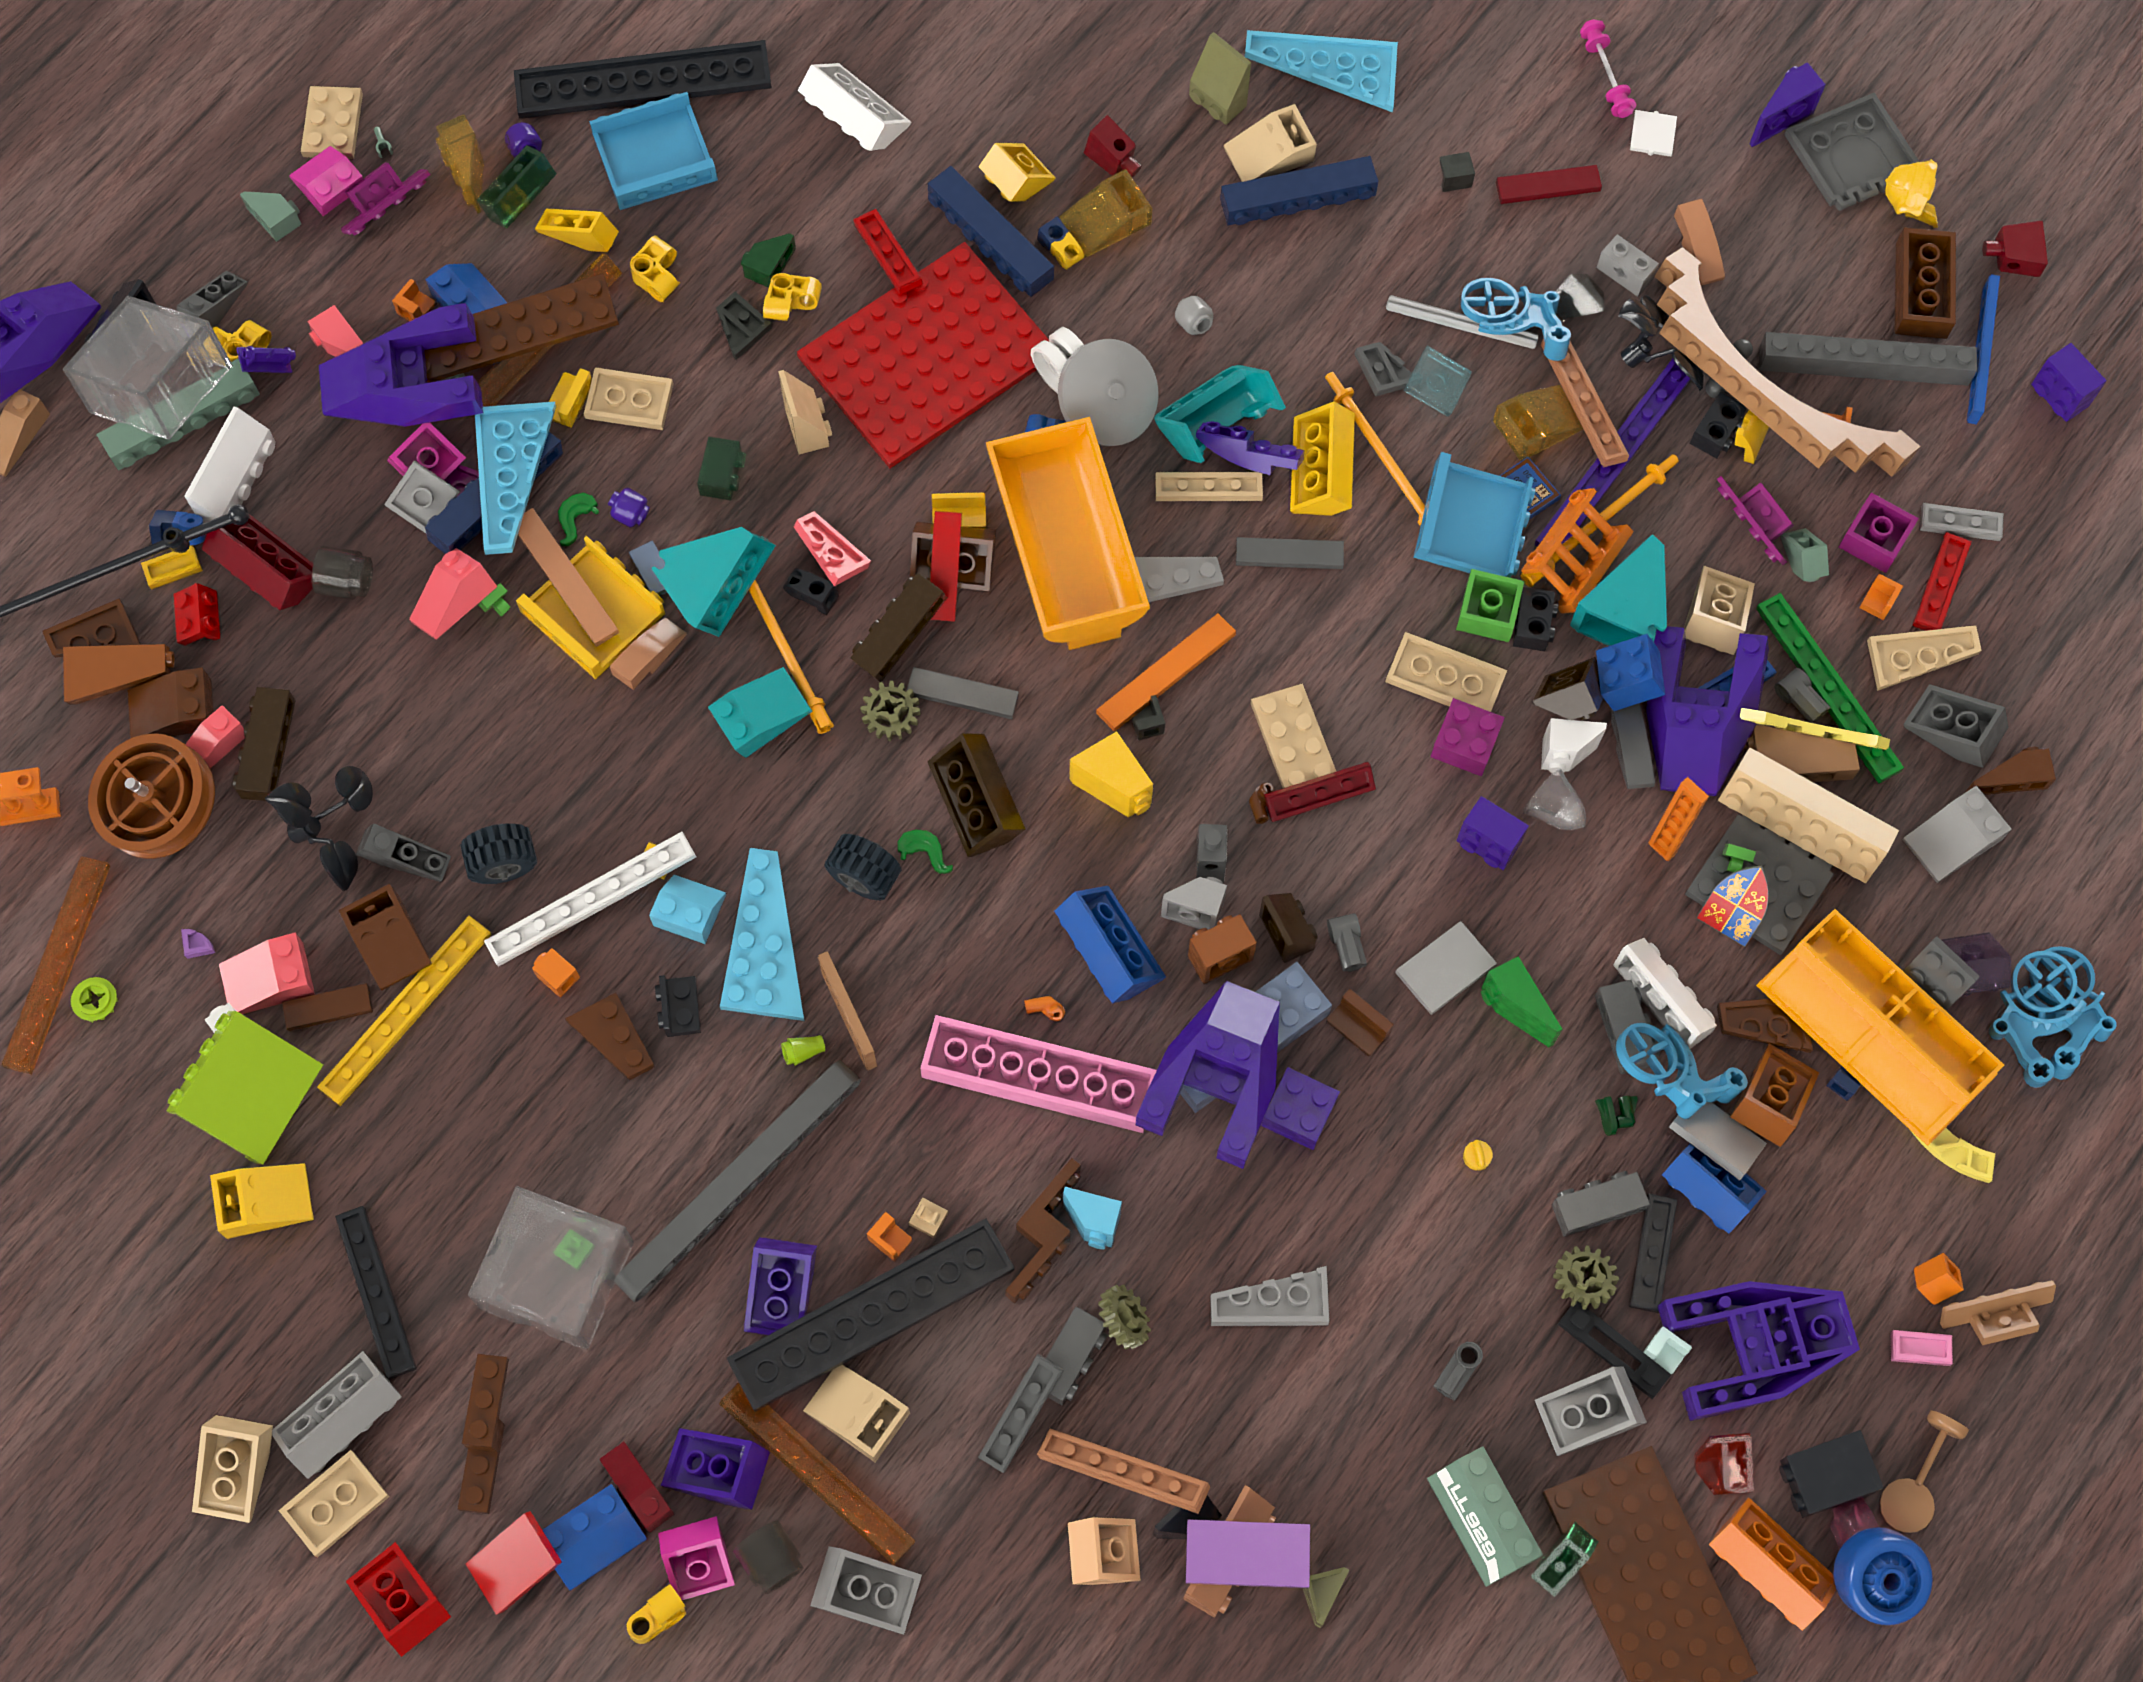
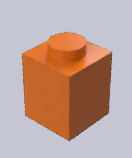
[532,948,580,998]

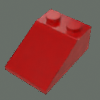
[346,1542,451,1657]

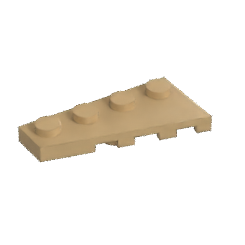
[1867,626,1982,691]

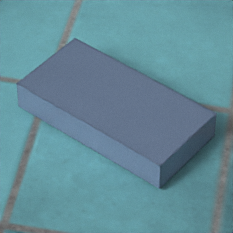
[629,540,667,596]

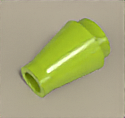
[781,1035,825,1066]

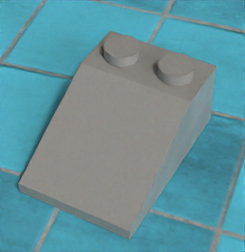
[1902,786,2011,883]
[1535,1367,1647,1456]
[810,1546,922,1635]

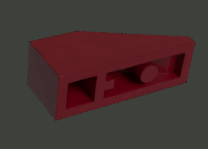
[599,1441,675,1533]

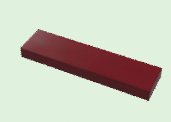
[1496,165,1602,204]
[1264,762,1376,822]

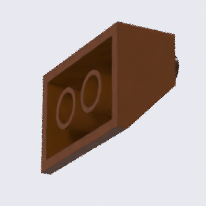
[910,522,996,591]

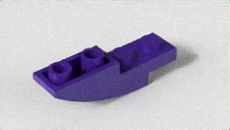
[1196,421,1305,475]

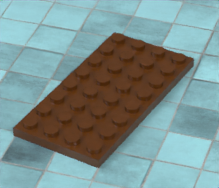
[1542,1446,1758,1682]

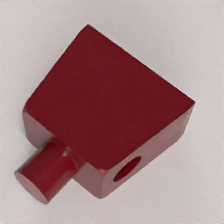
[1084,115,1142,177]
[1982,221,2048,277]

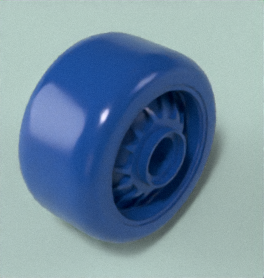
[1833,1527,1933,1625]

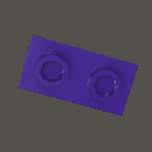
[236,346,296,373]

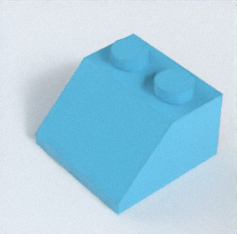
[649,875,726,944]
[1063,1187,1122,1249]

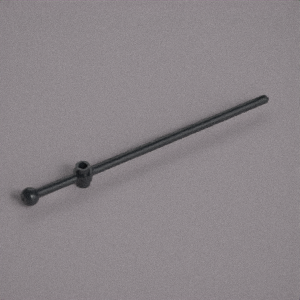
[0,504,250,618]

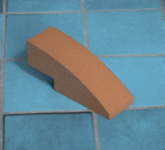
[1674,199,1725,286]
[610,618,687,690]

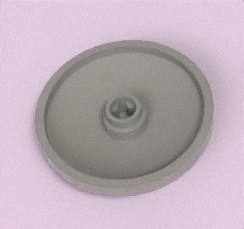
[1058,339,1158,446]

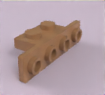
[1940,1280,2056,1345]

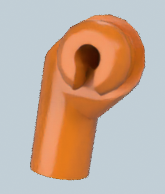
[1024,996,1065,1021]

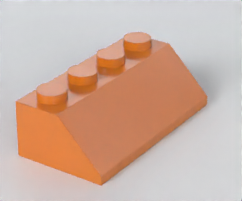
[1709,1497,1836,1631]

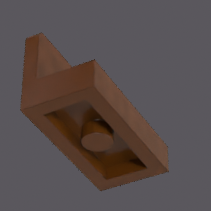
[1327,989,1394,1056]

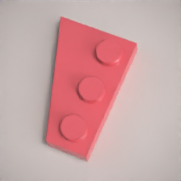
[794,511,871,586]

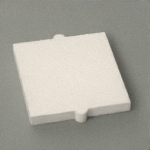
[1630,110,1677,157]

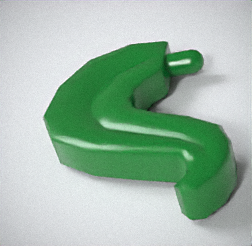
[558,493,599,546]
[898,829,953,874]

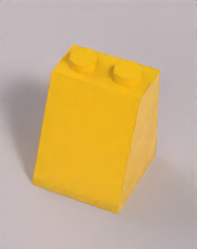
[1069,731,1153,817]

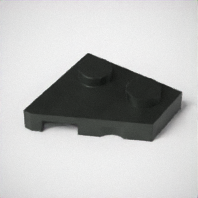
[716,291,772,360]

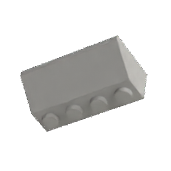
[272,1351,402,1479]

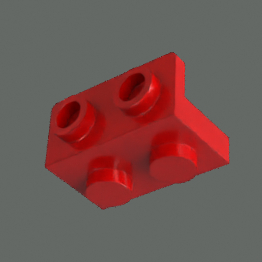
[174,583,220,646]

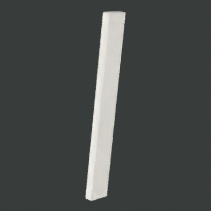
[484,832,696,967]

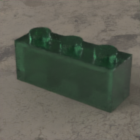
[476,145,557,229]

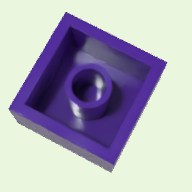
[2031,343,2107,422]
[1457,796,1529,870]
[1261,1067,1340,1150]

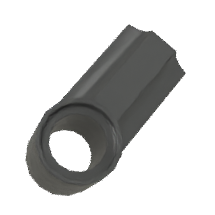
[1774,668,1831,723]
[1327,913,1367,972]
[1433,1342,1483,1401]

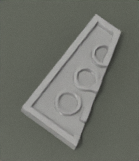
[1134,557,1224,602]
[1210,1266,1329,1326]

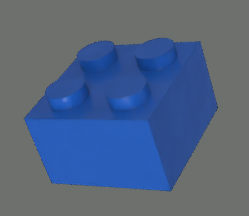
[1596,634,1665,711]

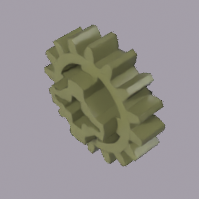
[860,681,921,741]
[1553,1245,1619,1310]
[1098,1285,1151,1349]

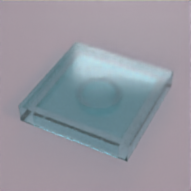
[1404,345,1472,417]

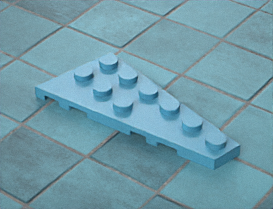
[1245,30,1398,112]
[475,402,556,555]
[720,848,805,1021]

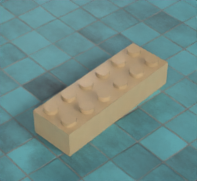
[1718,747,1899,883]

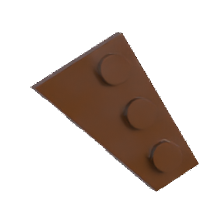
[42,598,141,658]
[565,993,655,1080]
[1717,999,1813,1053]

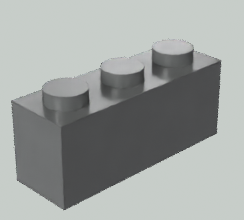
[1595,979,1660,1075]
[1552,1171,1650,1237]
[1046,1306,1108,1406]

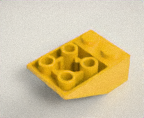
[210,1163,314,1239]

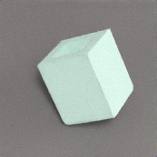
[1644,1326,1692,1374]

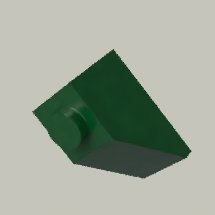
[741,233,796,288]

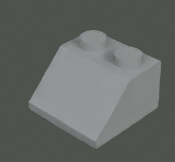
[1161,877,1227,930]

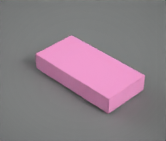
[1891,1330,1953,1366]

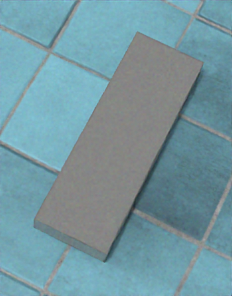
[1920,503,2004,541]

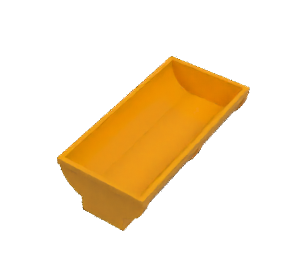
[986,417,1150,650]
[1756,909,2004,1146]

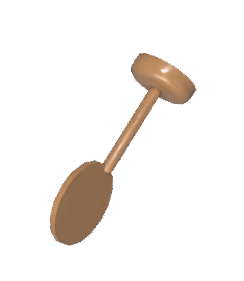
[1879,1410,1969,1533]

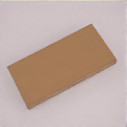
[818,951,877,1071]

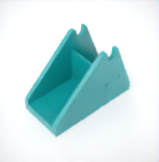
[651,527,776,637]
[1570,534,1667,646]

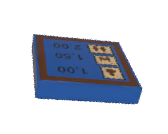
[1499,457,1561,520]

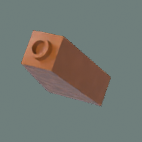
[63,644,175,705]

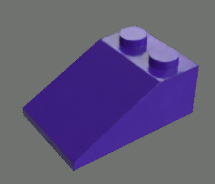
[1749,62,1826,147]
[744,1237,817,1335]
[661,1428,770,1510]

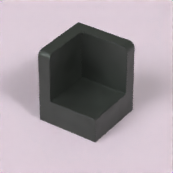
[1439,152,1475,192]
[1131,695,1165,741]

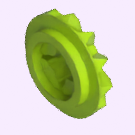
[71,977,118,1023]

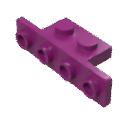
[341,162,431,235]
[1717,476,1794,565]

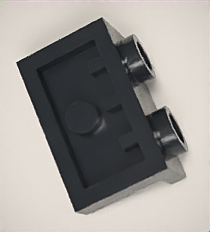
[655,975,701,1037]

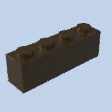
[850,573,948,682]
[233,687,296,801]

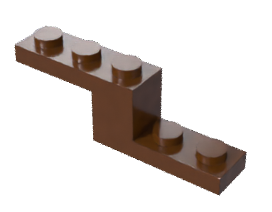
[1006,1158,1081,1303]
[458,1354,509,1514]

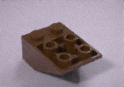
[339,884,432,991]

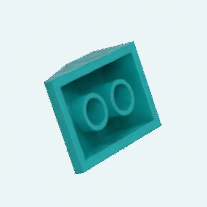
[708,667,813,758]

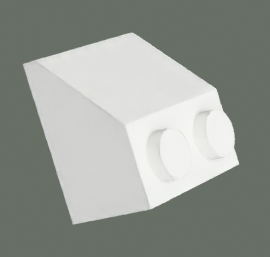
[1541,718,1607,774]

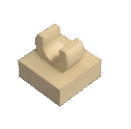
[909,1198,948,1238]

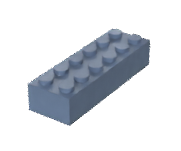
[1180,962,1332,1113]

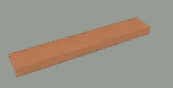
[1541,339,1629,468]
[518,508,619,647]
[1037,1429,1210,1514]

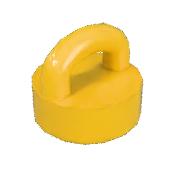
[1463,1140,1493,1170]

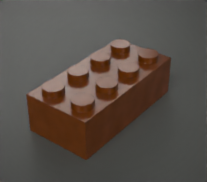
[1895,228,1956,339]

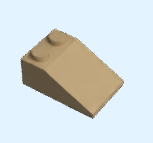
[778,370,832,455]
[1684,566,1755,655]
[192,1415,273,1523]

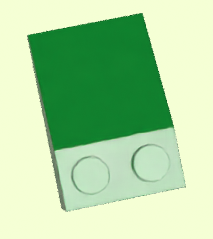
[1481,956,1562,1047]

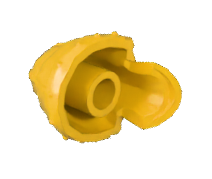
[1885,159,1938,228]

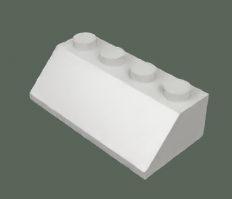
[798,63,911,151]
[185,407,275,523]
[1613,938,1717,1049]

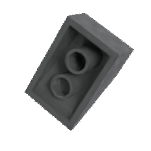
[1904,684,2009,768]

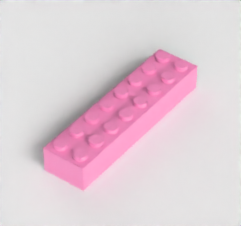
[920,1015,1157,1133]

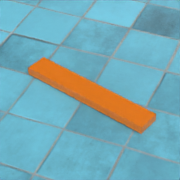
[1096,613,1236,732]
[1648,777,1709,861]

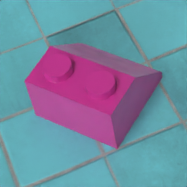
[289,146,363,216]
[387,422,466,480]
[658,1516,735,1600]

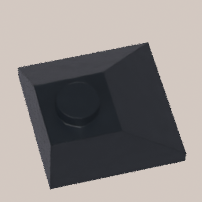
[1153,1495,1222,1540]

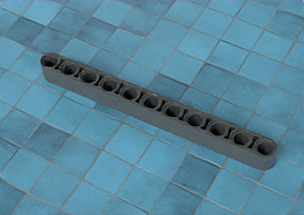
[614,1060,861,1302]

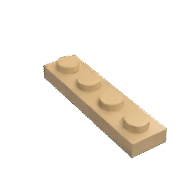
[1155,472,1263,501]

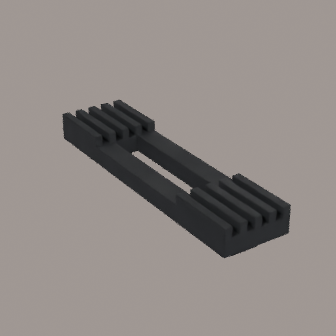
[1558,1302,1671,1399]

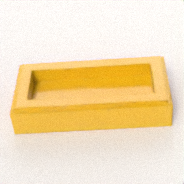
[141,545,203,589]

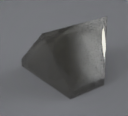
[1556,274,1605,321]

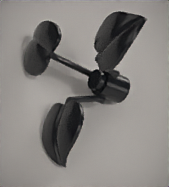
[1618,295,1704,392]
[265,766,373,891]

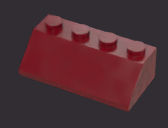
[202,514,326,610]

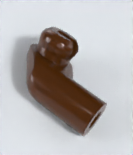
[1249,782,1274,824]

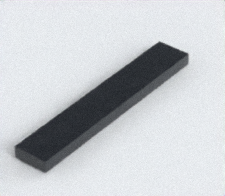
[335,1206,417,1380]

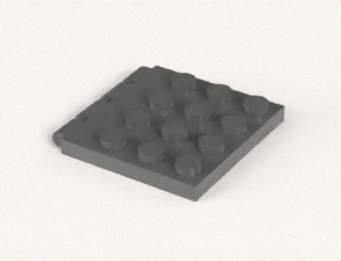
[1784,93,1919,211]
[1685,814,1834,955]

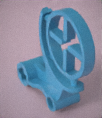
[1460,278,1571,361]
[2019,947,2117,1080]
[1989,951,2087,1088]
[1616,1023,1748,1119]

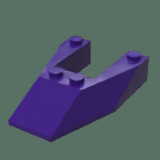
[0,281,101,403]
[319,303,484,426]
[1646,626,1769,796]
[1135,981,1280,1169]
[1658,1281,1860,1421]

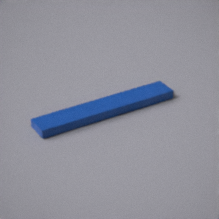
[1967,274,2000,425]

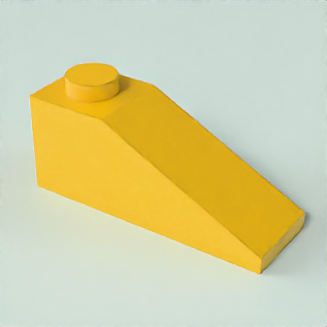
[535,209,619,252]

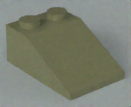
[1189,32,1251,125]

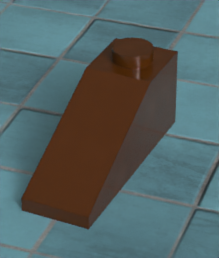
[1965,747,2056,795]

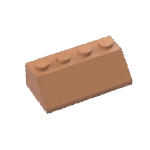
[1183,1485,1276,1618]

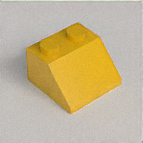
[979,143,1056,202]

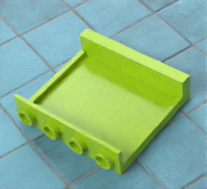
[166,1011,323,1165]

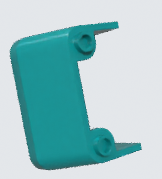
[1154,365,1286,463]

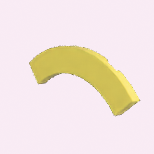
[1740,708,1890,750]
[1911,1128,1995,1183]

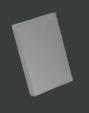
[1395,921,1497,1015]
[1669,1102,1767,1180]

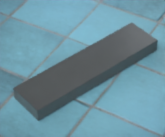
[1236,537,1344,569]
[907,667,1019,719]
[978,1354,1064,1473]

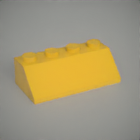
[1290,401,1355,516]

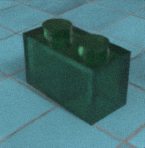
[697,437,745,500]
[1531,1522,1599,1597]

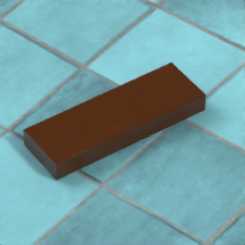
[282,983,373,1031]

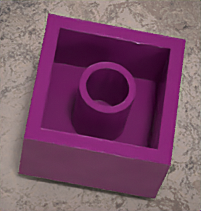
[1839,493,1919,573]
[1431,698,1505,777]

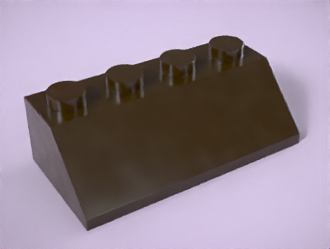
[927,733,1026,857]

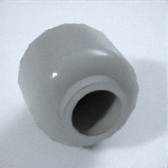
[1175,296,1214,335]

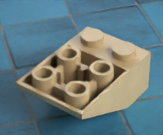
[1224,104,1317,182]
[803,1365,910,1463]

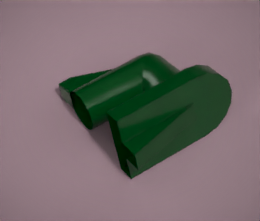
[1595,1096,1638,1136]

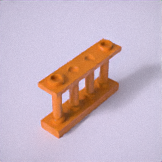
[1521,488,1634,614]
[0,767,61,826]

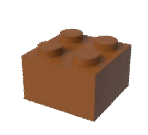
[1188,914,1257,985]

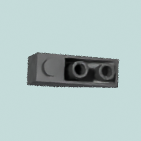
[176,271,248,341]
[355,823,451,882]

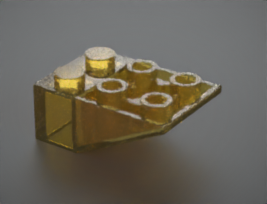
[435,114,484,214]
[1059,169,1152,258]
[1493,385,1583,461]

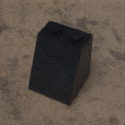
[1779,1430,1884,1518]

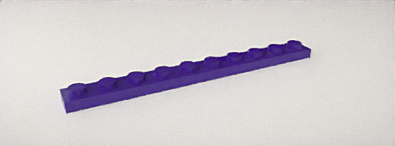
[1534,358,1691,547]

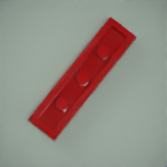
[853,209,923,295]
[930,511,962,622]
[1912,532,1972,631]

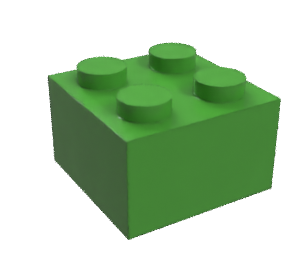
[1456,569,1524,642]

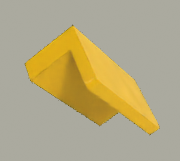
[549,368,592,428]
[932,493,986,529]

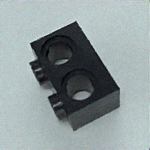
[1689,392,1747,459]
[1513,587,1558,652]

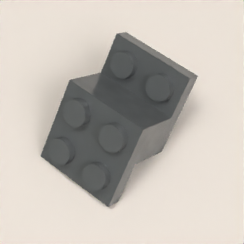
[1903,937,1980,1011]

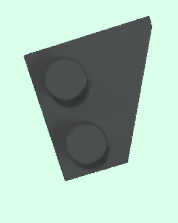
[1354,342,1422,397]

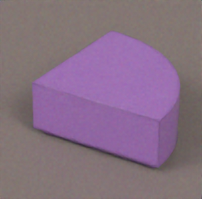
[181,929,215,959]

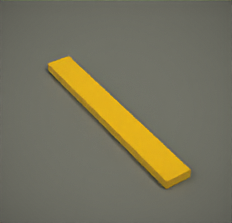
[317,915,492,1107]

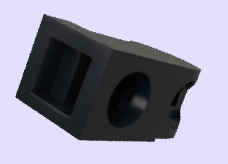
[783,568,839,615]

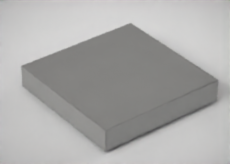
[384,461,461,533]

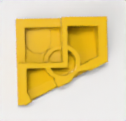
[1735,410,1769,464]

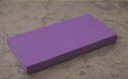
[1186,1520,1310,1588]

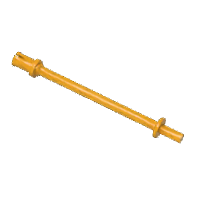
[1325,372,1425,526]
[1520,454,1679,587]
[749,580,834,734]

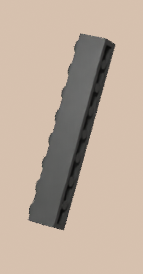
[1759,332,1977,386]

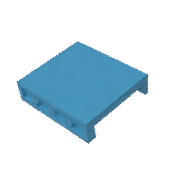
[589,92,718,210]
[1413,452,1535,578]

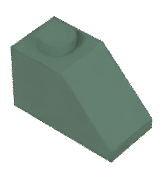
[240,191,302,242]
[1781,528,1829,582]

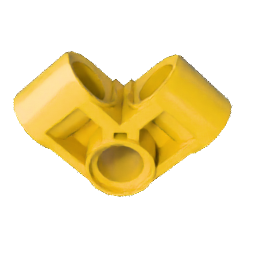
[630,235,680,302]
[763,273,822,321]
[199,320,272,365]
[627,1584,686,1644]

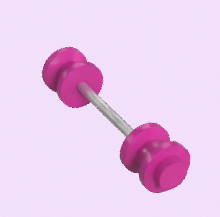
[1580,19,1636,118]

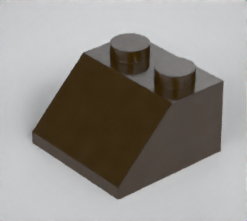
[1259,893,1318,963]

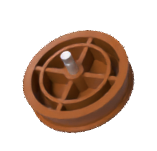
[88,734,215,859]

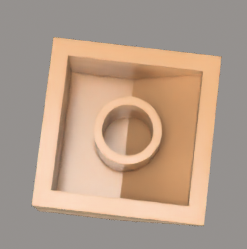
[1068,1517,1141,1585]

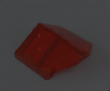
[1694,1433,1754,1495]

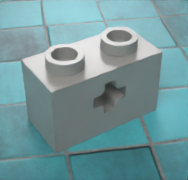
[1596,234,1659,297]

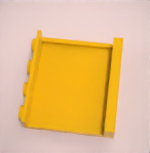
[516,536,665,680]

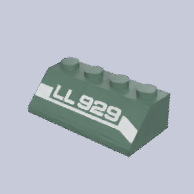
[1427,1446,1543,1587]

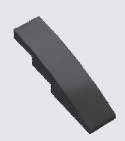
[1610,703,1655,789]

